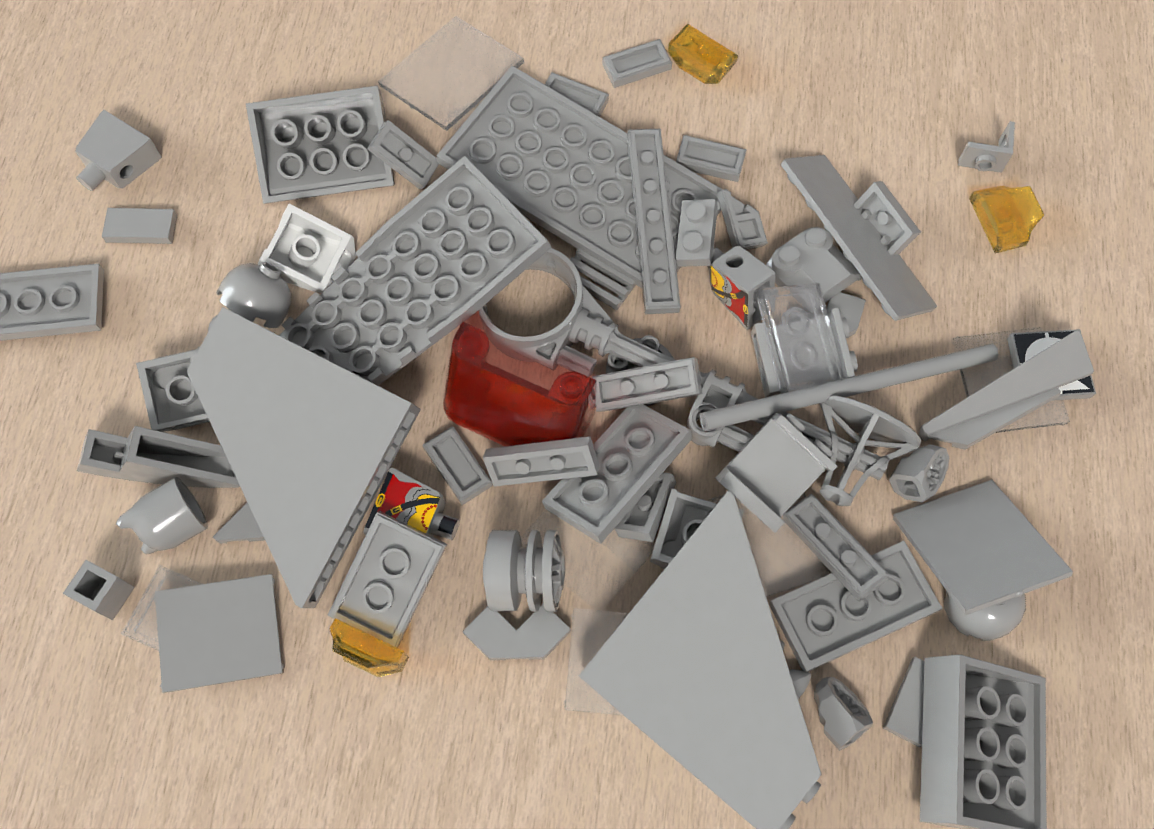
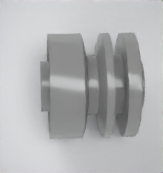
[483,530,565,612]

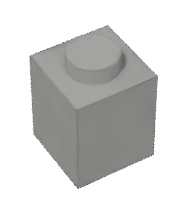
[63,560,135,620]

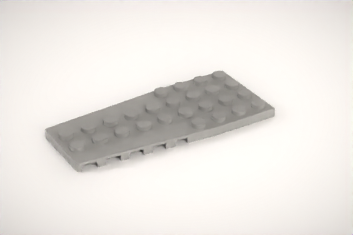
[279,156,551,386]

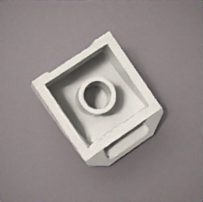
[258,204,356,293]

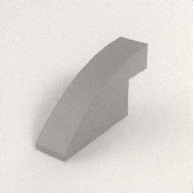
[77,426,240,488]

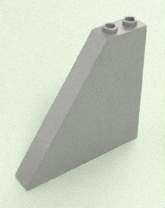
[187,307,421,608]
[579,491,822,829]

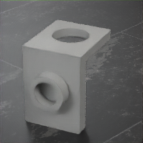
[958,121,1015,173]

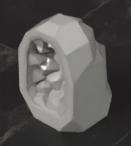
[889,444,949,502]
[814,677,873,751]

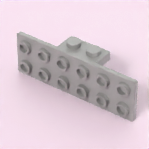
[781,155,937,321]

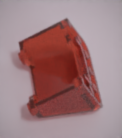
[443,322,597,447]

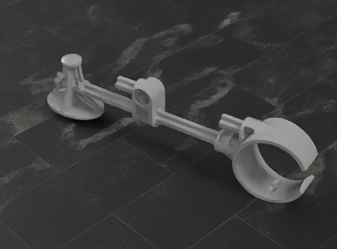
[478,248,921,506]

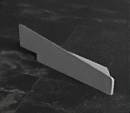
[918,330,1094,450]

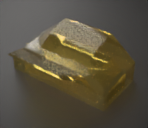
[668,24,738,84]
[969,186,1044,254]
[329,618,409,677]

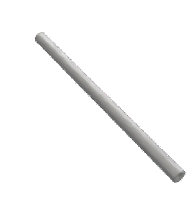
[700,344,999,431]

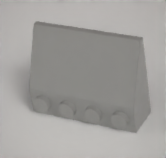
[246,86,394,204]
[920,654,1047,829]

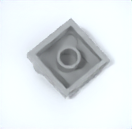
[766,227,862,315]
[136,350,210,432]
[650,489,744,569]

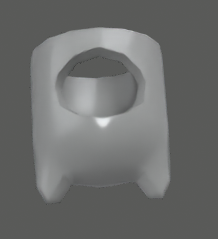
[116,477,208,554]

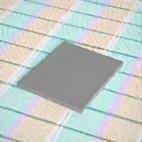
[893,480,1073,615]

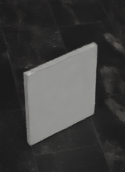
[154,574,284,693]

